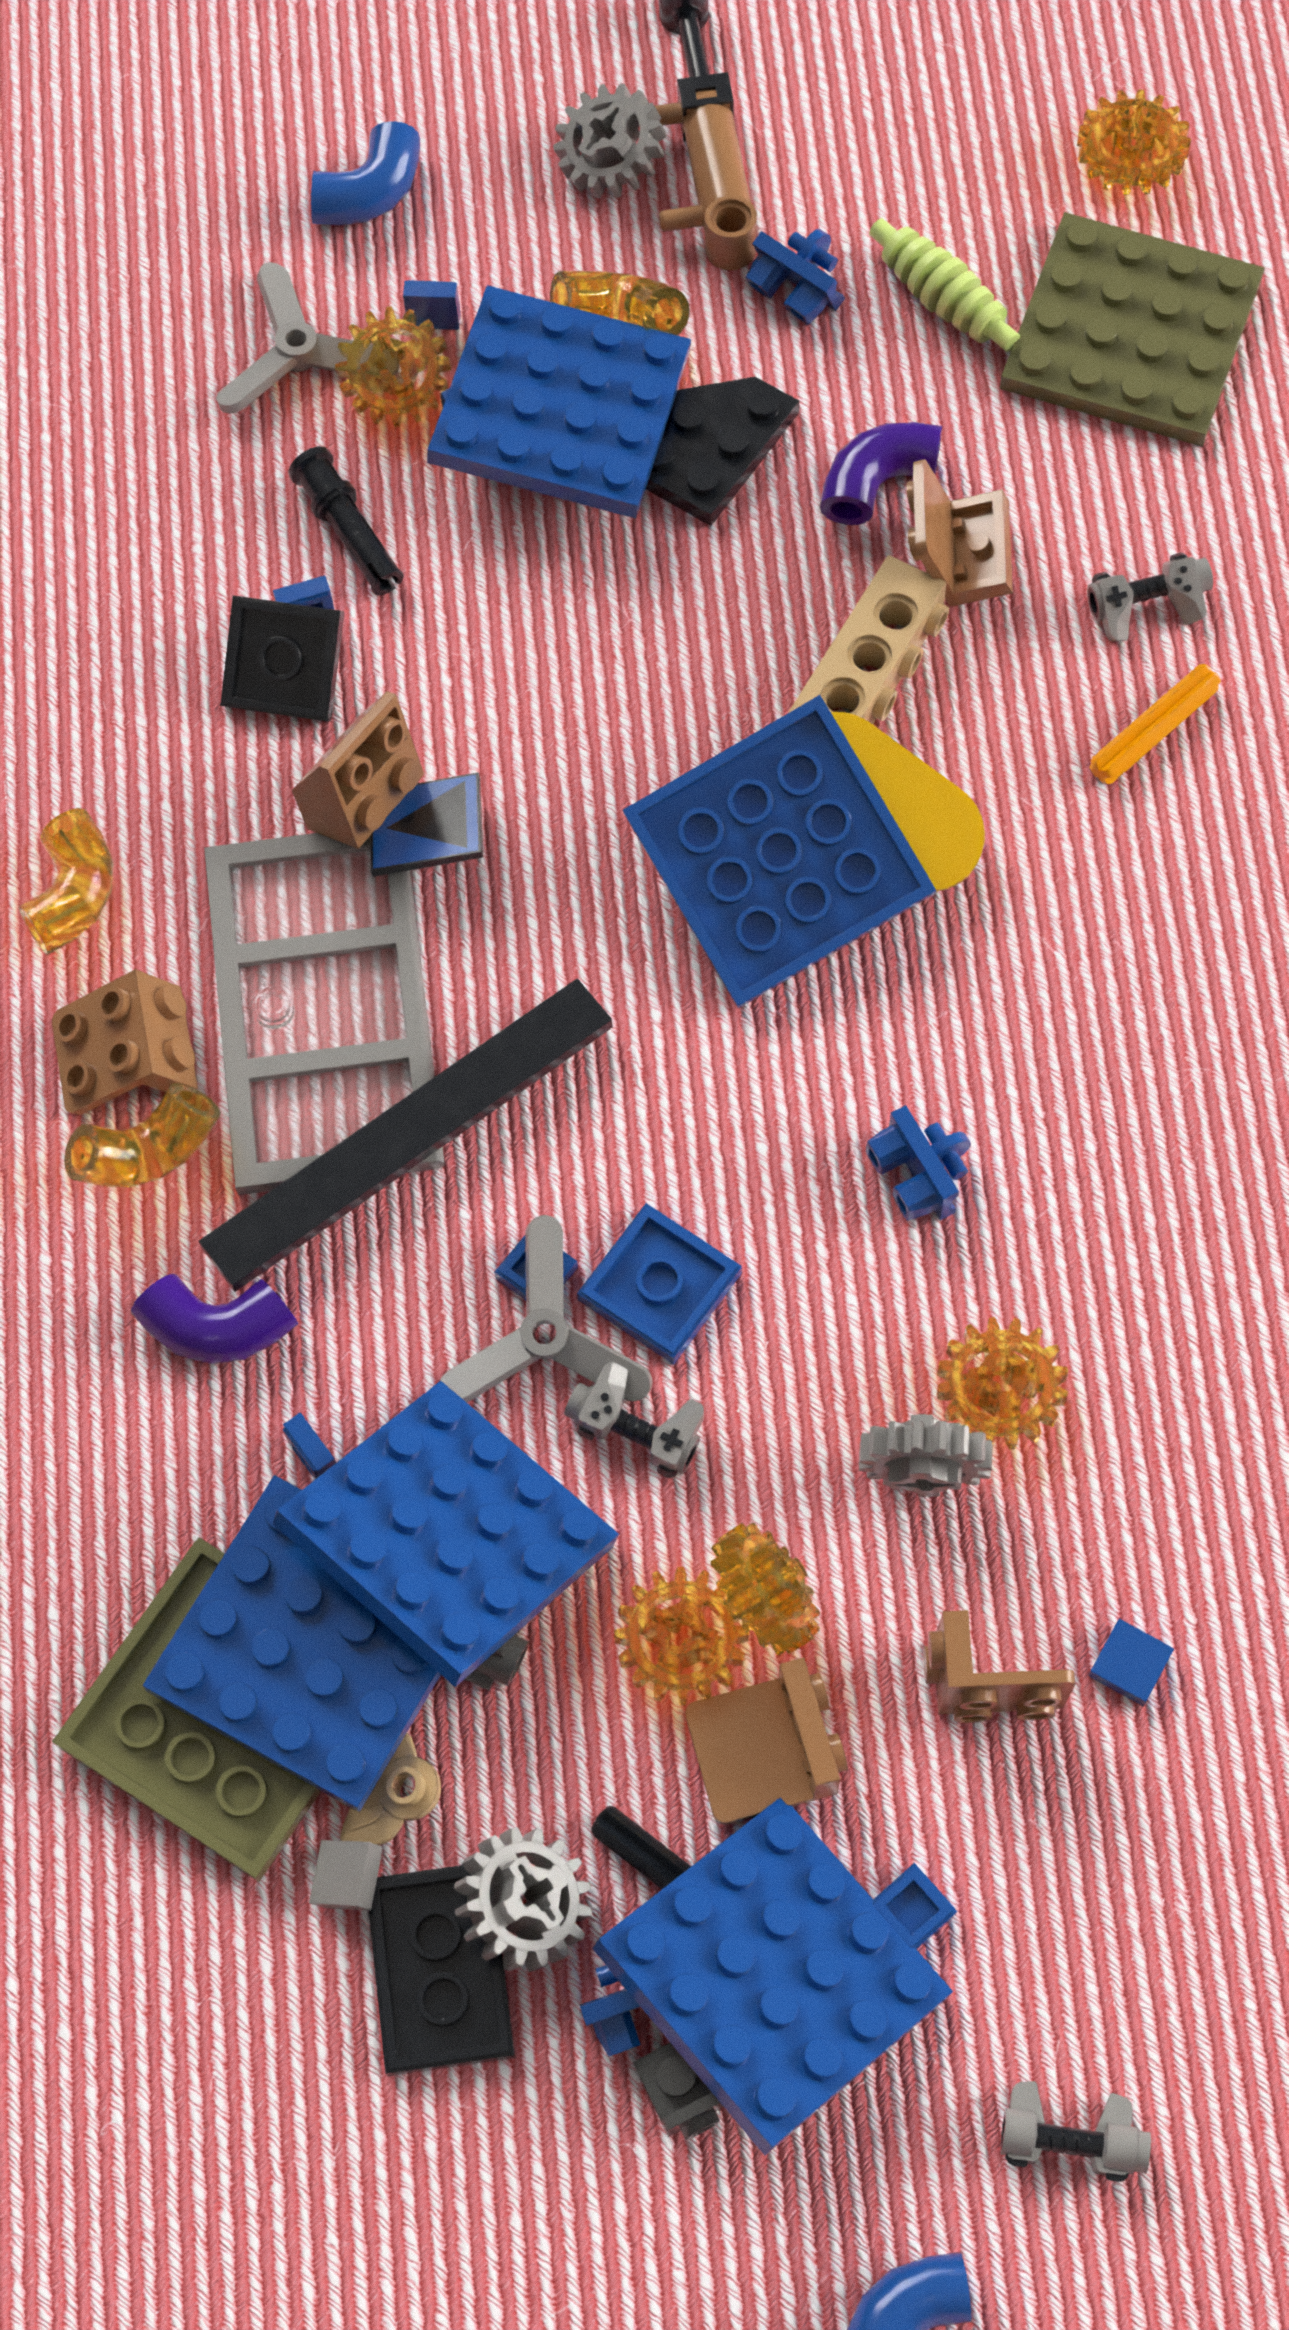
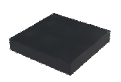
[220,595,344,722]

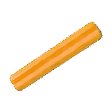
[1089,664,1221,784]

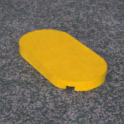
[831,712,985,892]

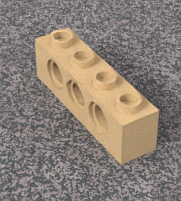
[787,555,949,724]

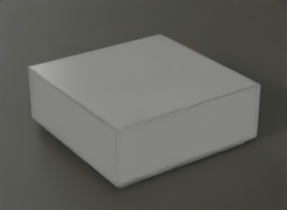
[309,1840,383,1911]

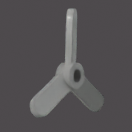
[216,262,399,414]
[440,1215,653,1403]

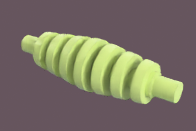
[869,218,1020,352]

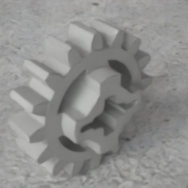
[553,83,667,198]
[859,1414,993,1497]
[454,1827,592,1972]

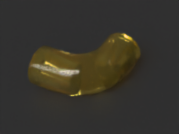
[550,271,690,335]
[19,808,114,955]
[64,1083,221,1188]

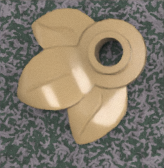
[337,1733,441,1845]

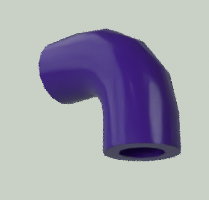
[820,422,943,525]
[131,1274,298,1364]

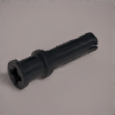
[288,446,404,595]

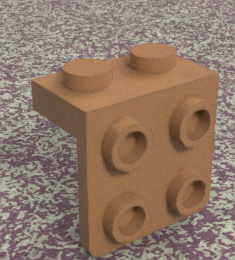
[906,459,1013,607]
[52,969,198,1115]
[923,1610,1076,1723]
[685,1657,848,1825]

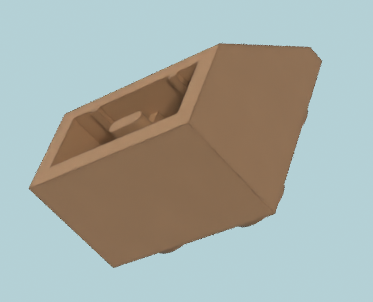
[292,691,424,849]

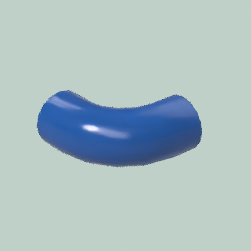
[311,121,420,225]
[847,2252,972,2330]

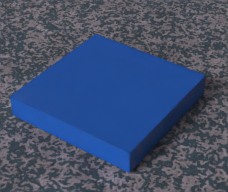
[577,1203,742,1365]

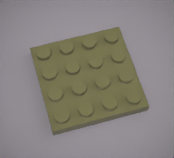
[1000,212,1265,447]
[52,1537,321,1882]

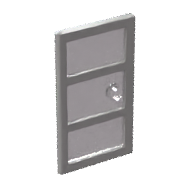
[204,833,445,1195]

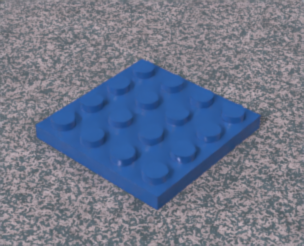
[427,285,691,519]
[623,695,937,1009]
[272,1381,619,1687]
[142,1475,441,1812]
[592,1797,953,2156]

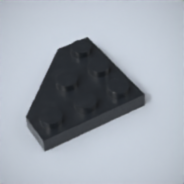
[646,377,800,526]

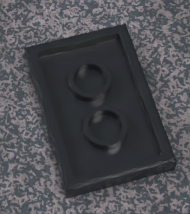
[369,1865,516,2076]

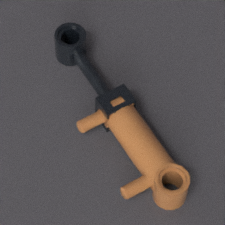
[655,0,757,270]

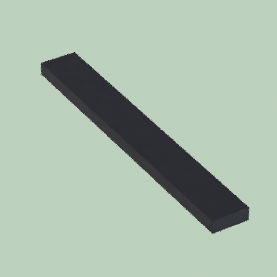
[199,978,613,1292]

